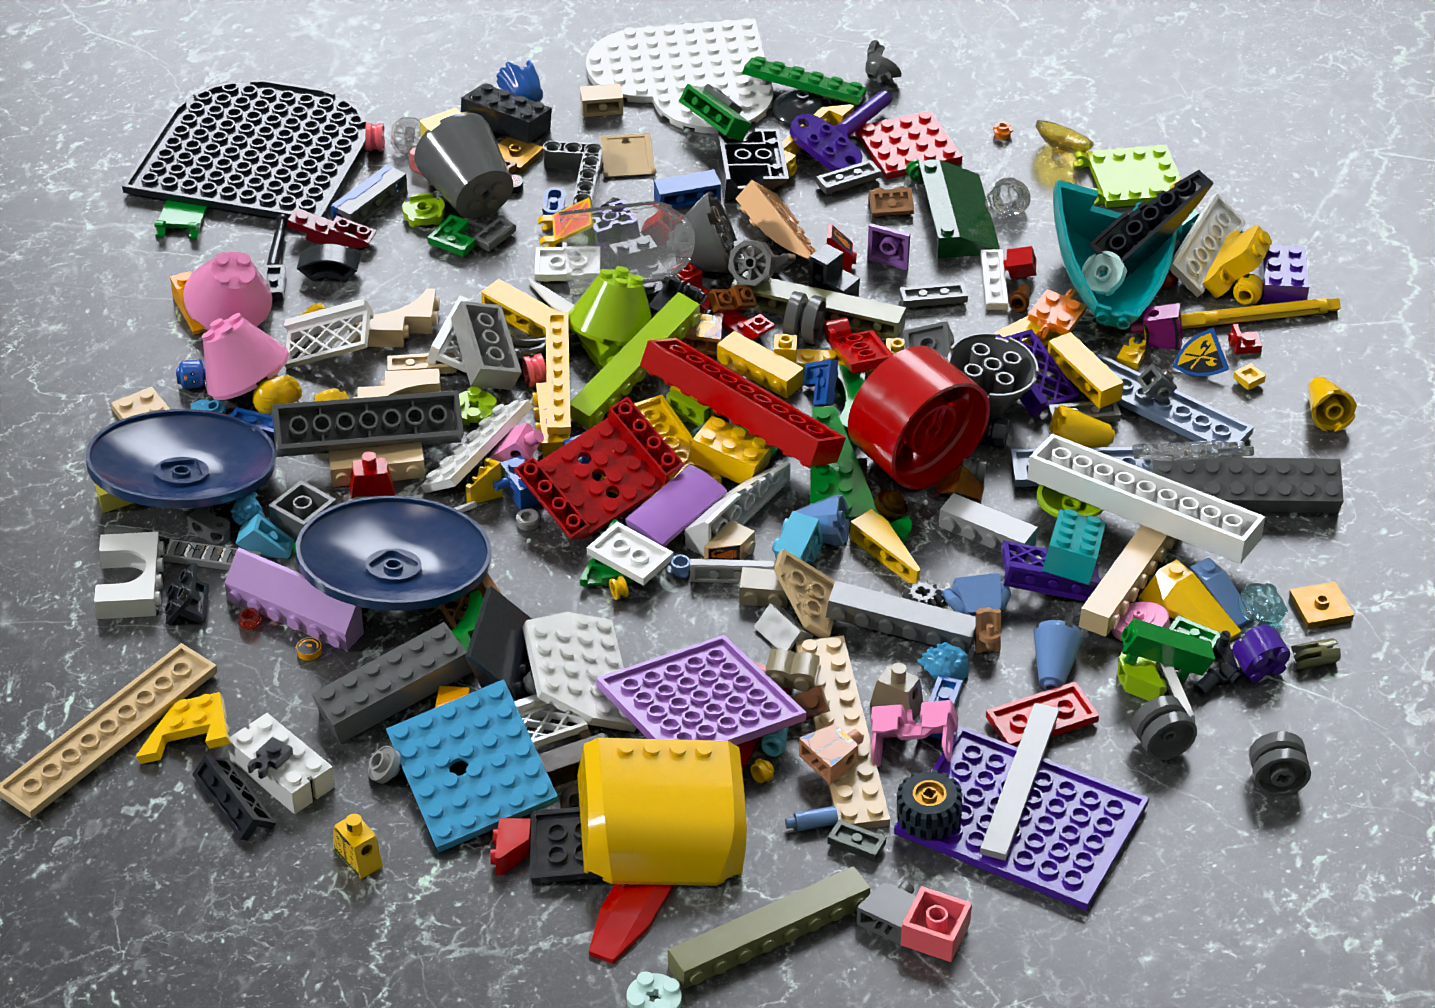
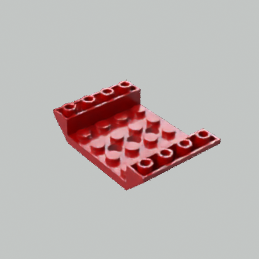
[514,396,684,540]

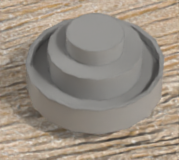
[368,745,401,784]

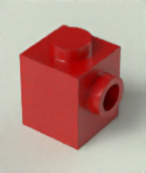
[1003,246,1037,279]

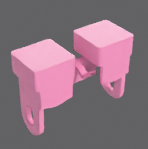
[871,700,959,767]

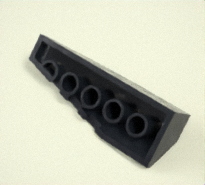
[1089,170,1214,280]

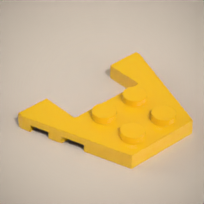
[136,692,231,764]

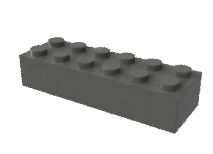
[312,622,473,744]

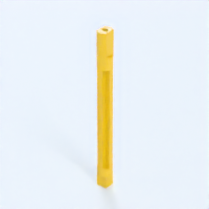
[1181,298,1341,329]

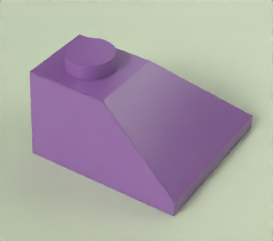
[867,223,910,270]

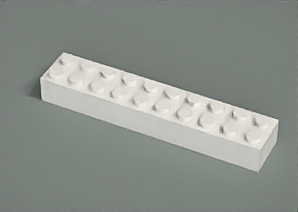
[1027,434,1265,564]

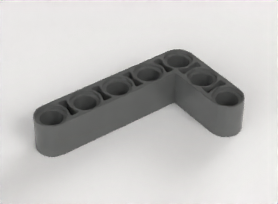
[543,141,603,209]

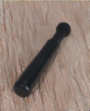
[267,214,289,265]

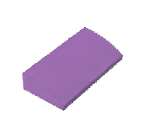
[625,464,727,547]

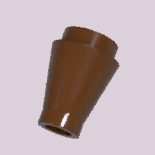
[1008,284,1031,312]

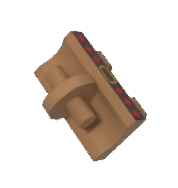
[975,607,1001,653]

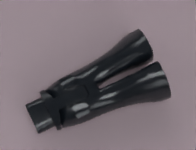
[510,333,581,369]

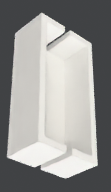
[228,713,335,814]

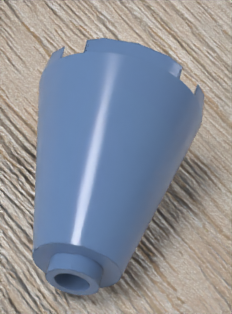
[1033,620,1083,691]

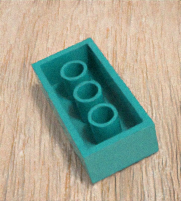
[1042,509,1106,585]

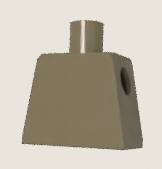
[870,663,923,720]

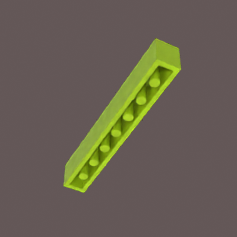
[570,292,701,429]

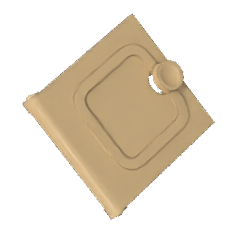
[600,133,657,178]

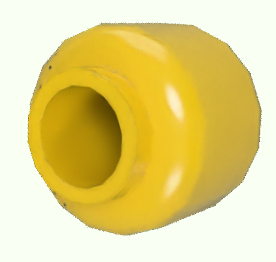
[1233,274,1264,306]

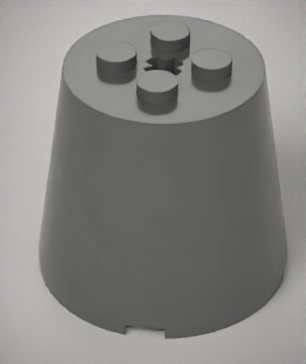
[414,112,514,219]

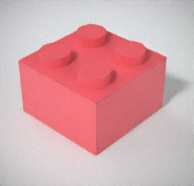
[901,886,972,962]

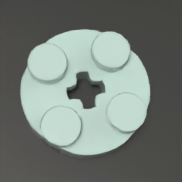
[1082,251,1127,296]
[627,971,682,1008]

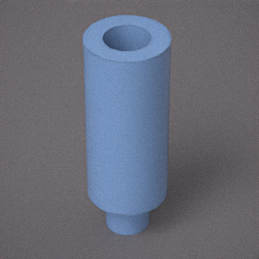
[785,806,838,831]

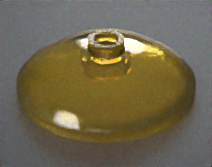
[1035,120,1094,154]

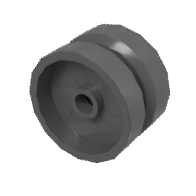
[783,291,827,345]
[1131,696,1197,761]
[1249,731,1312,796]

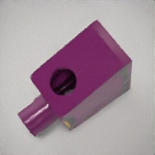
[1131,303,1183,350]

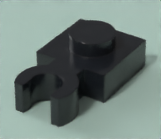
[247,736,293,779]

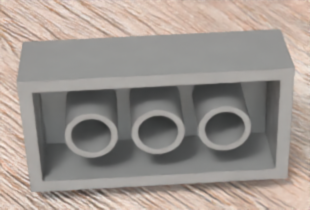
[451,301,522,390]

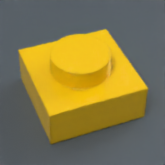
[1233,363,1266,390]

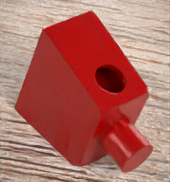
[349,451,395,499]

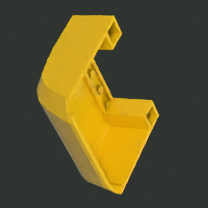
[578,738,747,886]

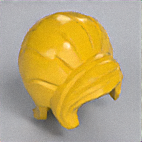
[252,372,302,415]

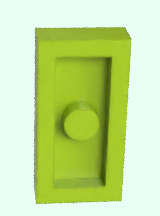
[667,389,709,426]

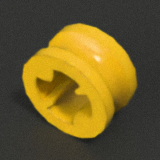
[609,576,629,600]

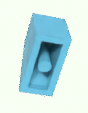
[236,514,295,559]

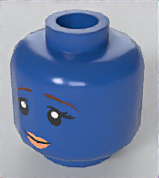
[176,359,206,389]

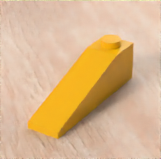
[850,509,920,584]

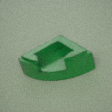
[890,516,912,543]

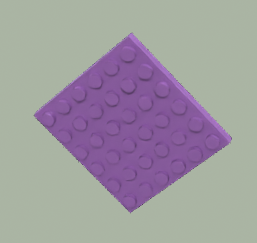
[596,635,806,745]

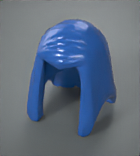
[496,60,543,102]

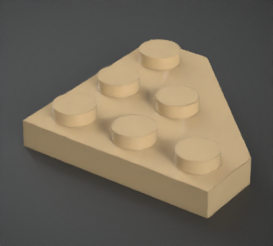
[774,549,835,638]

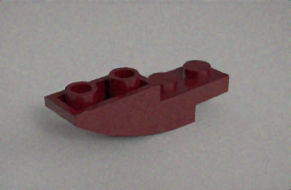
[287,208,376,248]

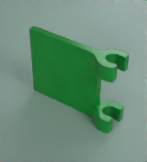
[154,200,208,239]

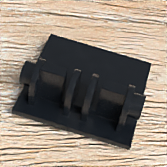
[649,274,708,312]

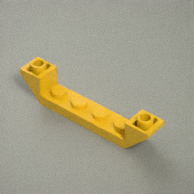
[782,105,854,177]
[774,334,905,371]

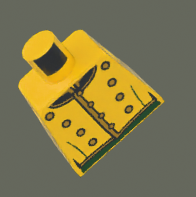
[333,814,383,879]

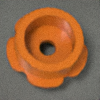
[993,122,1013,140]

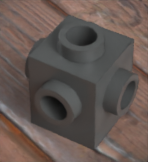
[1136,363,1177,403]

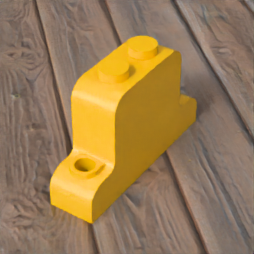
[1202,225,1272,299]

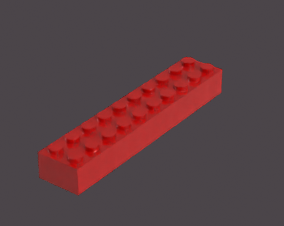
[640,338,846,468]

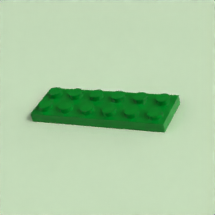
[742,56,867,105]

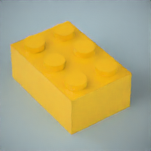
[688,416,773,484]

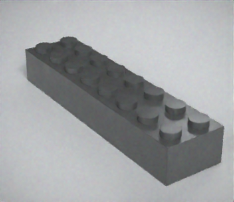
[272,390,464,457]
[1149,456,1344,513]

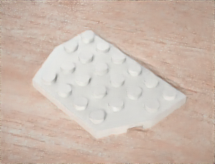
[522,612,637,732]

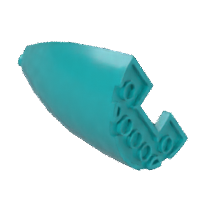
[1053,180,1177,329]

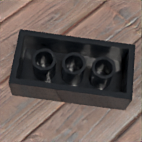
[460,83,552,144]

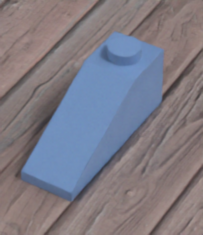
[1190,557,1254,628]

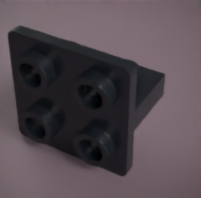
[164,562,209,625]

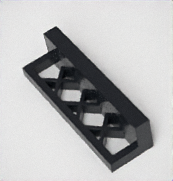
[192,755,276,841]

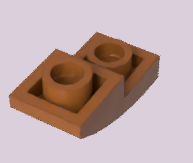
[708,285,757,313]

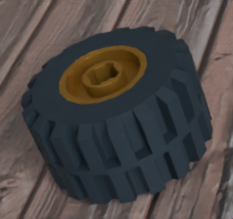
[897,770,962,840]

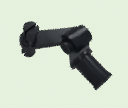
[1193,631,1242,697]

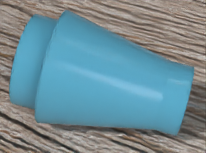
[761,727,789,757]

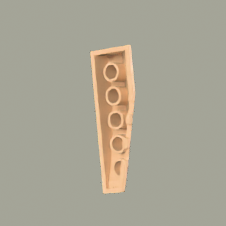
[736,180,816,261]

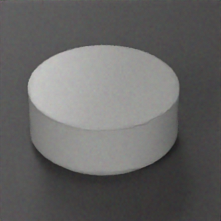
[516,509,540,531]

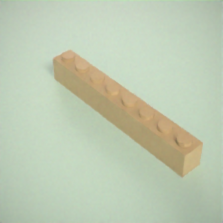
[1079,525,1175,637]

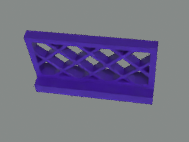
[996,329,1079,417]
[1001,540,1102,601]

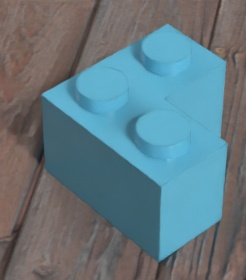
[772,511,824,562]

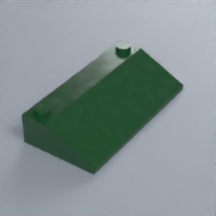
[918,160,1001,258]

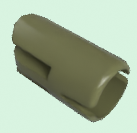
[1291,638,1341,669]

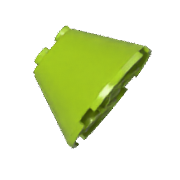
[568,266,652,346]

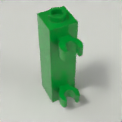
[1121,618,1215,681]

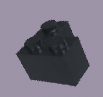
[809,244,860,297]

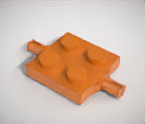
[1027,289,1087,339]

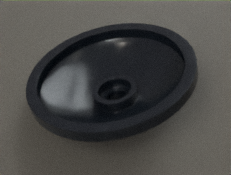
[772,89,832,127]

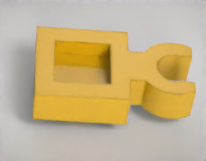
[1116,337,1146,370]

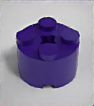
[1232,624,1290,683]

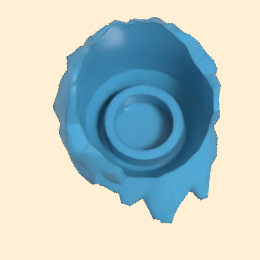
[231,492,269,525]
[917,642,969,681]

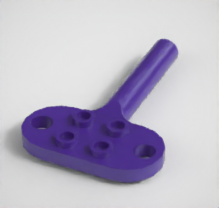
[790,90,892,171]

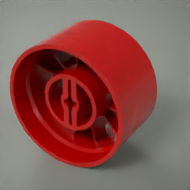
[848,346,990,489]

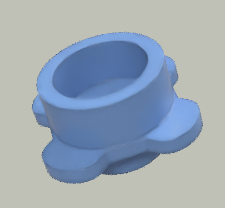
[667,555,690,578]

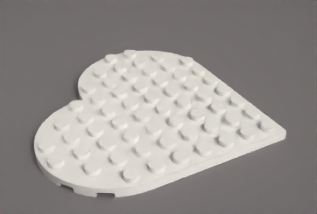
[586,19,773,134]

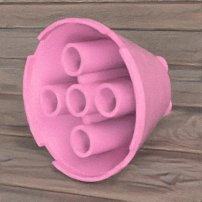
[183,251,272,331]
[202,313,289,400]

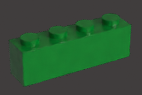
[678,83,752,142]

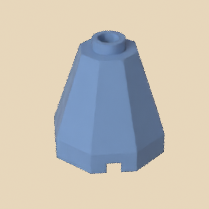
[795,495,850,545]

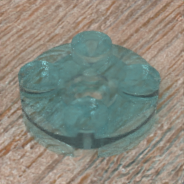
[1238,583,1288,628]

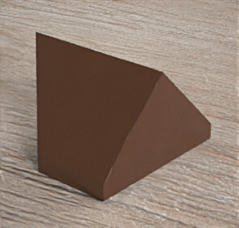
[934,465,984,504]

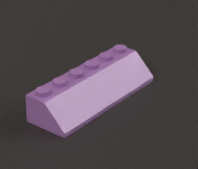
[225,548,364,651]

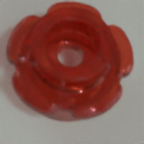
[238,608,262,630]

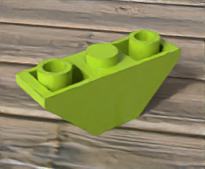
[1117,653,1167,701]

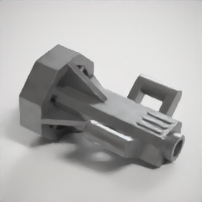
[728,240,796,286]

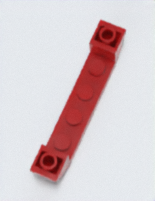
[672,262,775,340]

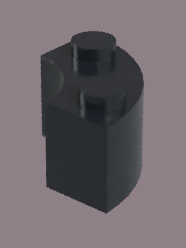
[297,244,361,282]

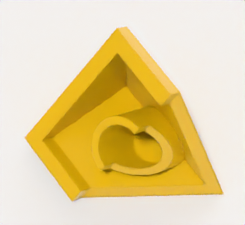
[466,458,502,504]

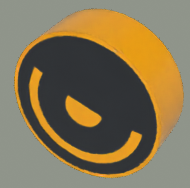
[296,637,322,661]

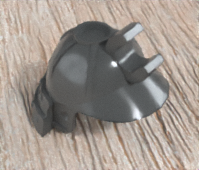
[865,40,902,88]

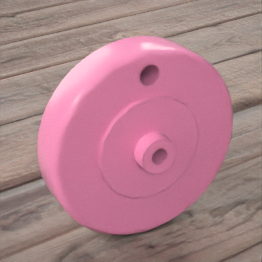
[1111,602,1170,641]

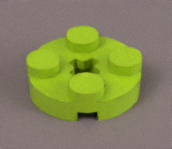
[402,193,445,227]
[459,386,497,426]

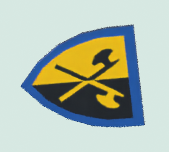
[1173,328,1229,376]

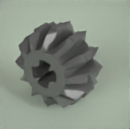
[902,580,943,608]

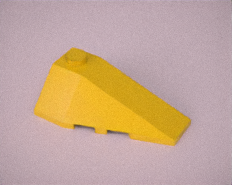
[1138,559,1241,641]

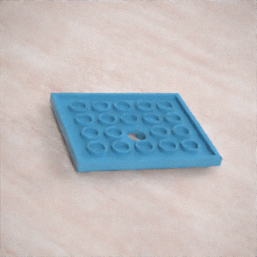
[386,679,559,853]

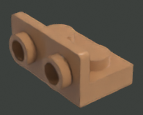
[868,186,914,217]

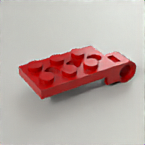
[824,317,893,374]

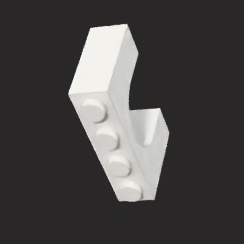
[94,532,165,619]

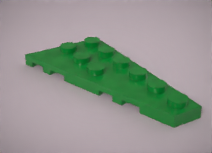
[810,407,880,522]

